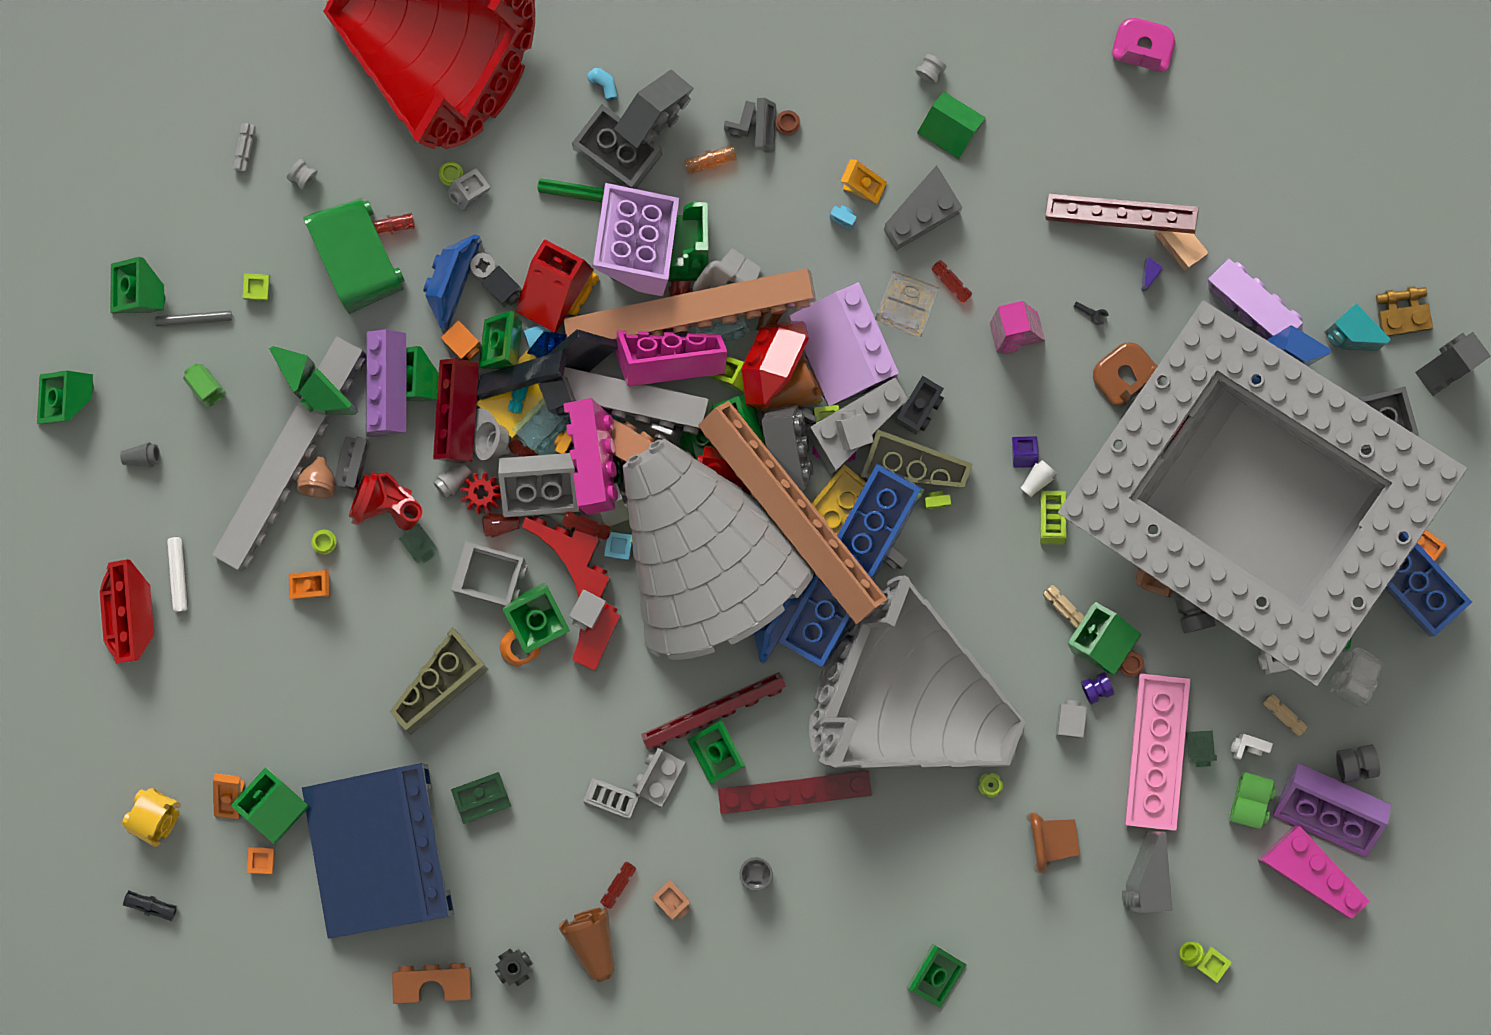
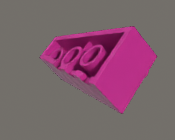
[990,301,1045,354]
[615,330,727,386]
[564,398,618,515]
[1258,826,1370,919]

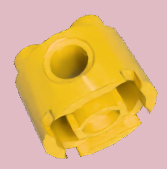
[122,788,181,847]

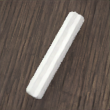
[167,537,188,612]

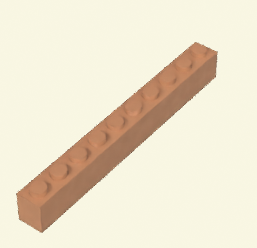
[563,268,816,340]
[698,401,888,624]

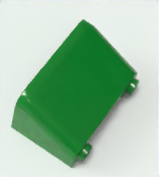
[303,198,405,314]
[610,202,709,282]

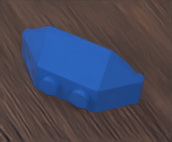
[423,235,482,333]
[753,575,815,664]

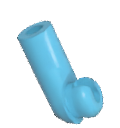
[587,68,618,101]

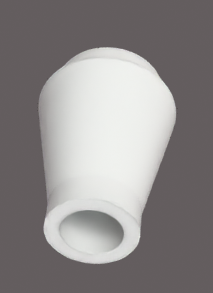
[1020,460,1057,498]

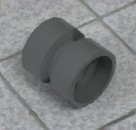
[1175,597,1216,634]
[1336,744,1380,783]
[739,857,773,891]

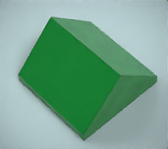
[917,92,986,159]
[479,311,523,369]
[269,346,315,399]
[687,720,745,784]
[906,944,967,1008]

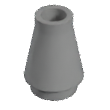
[434,463,472,498]

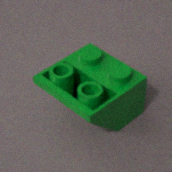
[1068,602,1141,677]
[231,767,310,845]

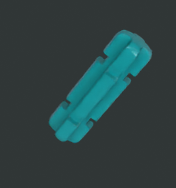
[508,386,529,414]

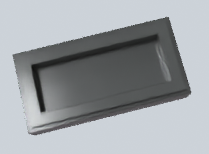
[755,98,776,152]

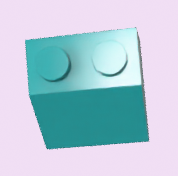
[1325,303,1391,351]

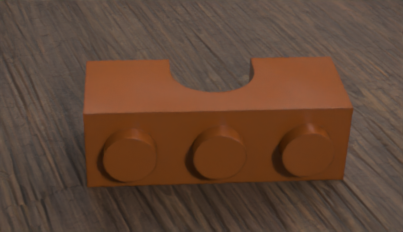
[392,963,472,1004]

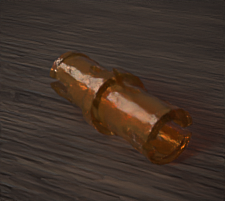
[685,145,737,175]

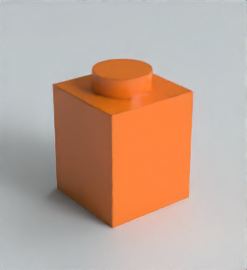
[441,320,481,361]

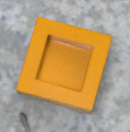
[554,430,573,454]

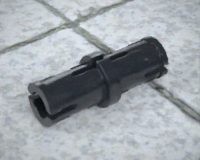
[123,890,177,922]

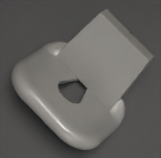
[693,248,761,321]

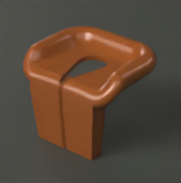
[1093,342,1158,406]
[1027,812,1080,874]

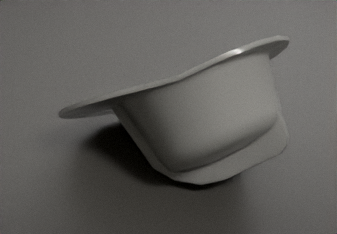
[473,408,510,461]

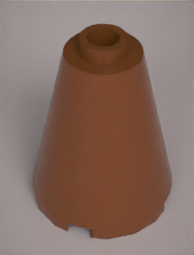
[755,355,824,414]
[559,908,615,982]

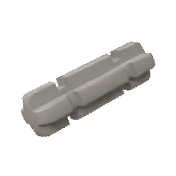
[232,123,256,172]

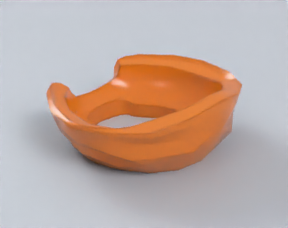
[500,629,541,667]

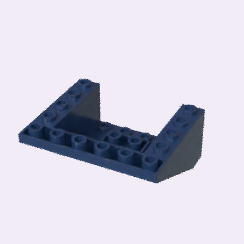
[302,763,454,939]

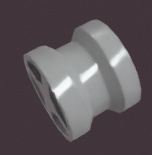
[915,54,947,84]
[287,159,318,191]
[470,253,496,281]

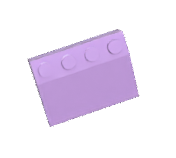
[592,183,679,296]
[789,282,899,406]

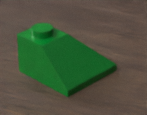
[110,257,166,313]
[406,346,439,402]
[299,368,359,415]
[37,370,94,424]
[502,583,570,654]

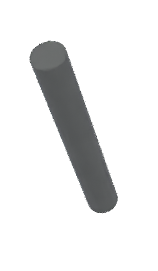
[155,311,232,326]

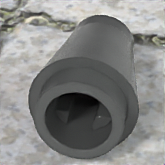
[120,442,160,467]

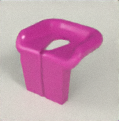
[1112,18,1175,72]

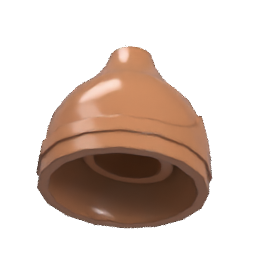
[297,457,335,498]

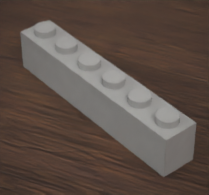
[564,367,713,435]

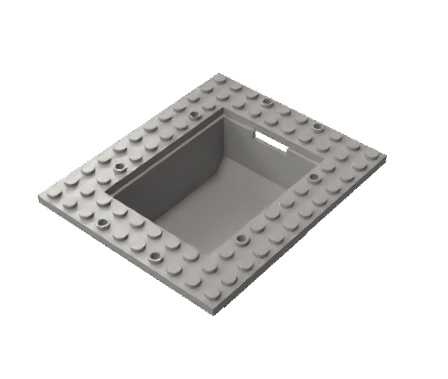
[1058,300,1468,687]

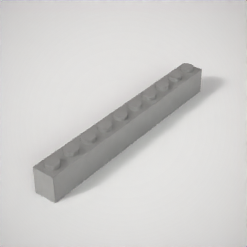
[212,336,366,572]

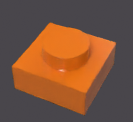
[247,847,275,874]

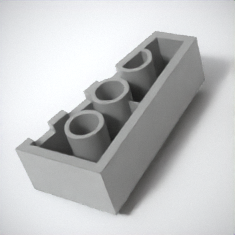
[805,378,908,474]

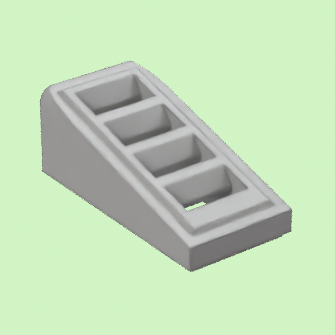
[583,777,639,819]

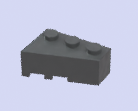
[884,165,962,251]
[1415,332,1491,396]

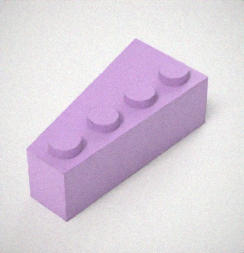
[1208,259,1303,340]

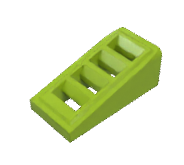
[1040,491,1066,545]

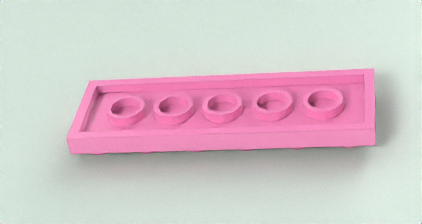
[1124,674,1190,831]

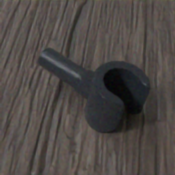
[1073,301,1109,325]

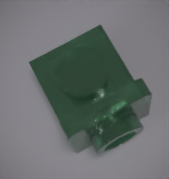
[399,523,438,563]
[1186,730,1217,767]

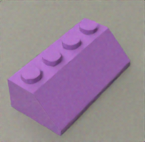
[366,329,406,437]
[1273,763,1391,857]

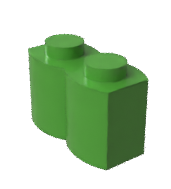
[183,363,226,407]
[1228,772,1276,829]

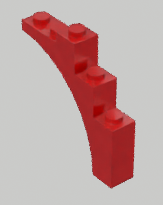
[522,516,621,671]

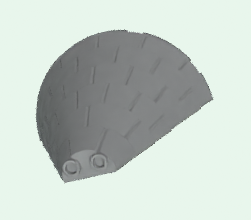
[623,439,815,660]
[809,575,1026,768]

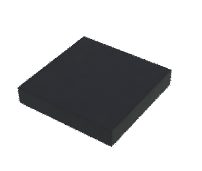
[548,329,618,372]

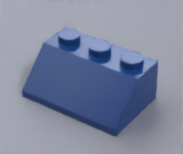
[1252,325,1331,384]

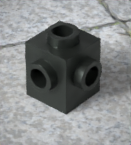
[495,948,533,987]

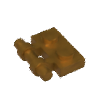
[1376,286,1433,336]

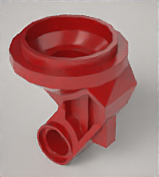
[349,472,423,530]

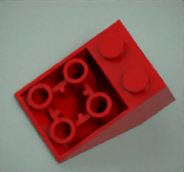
[515,239,594,333]

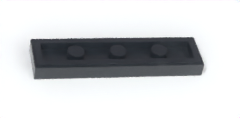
[477,351,567,400]

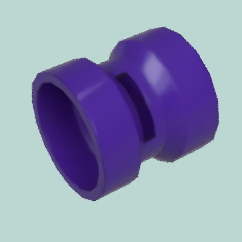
[1081,672,1114,705]

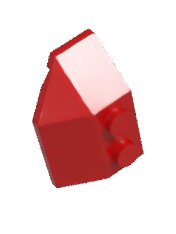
[741,321,809,407]
[99,559,154,663]

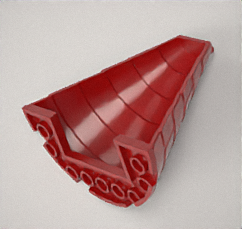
[323,0,535,149]

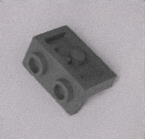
[335,436,370,490]

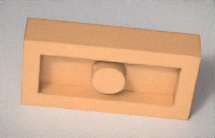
[1154,230,1208,271]

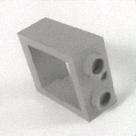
[451,542,528,607]

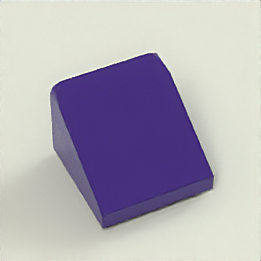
[1141,257,1163,291]
[1012,436,1039,468]

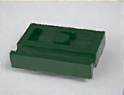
[451,772,512,824]

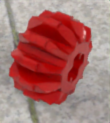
[460,472,502,515]

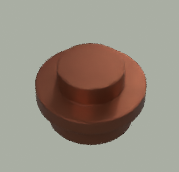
[775,110,800,135]
[1120,651,1144,677]

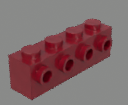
[433,358,479,463]

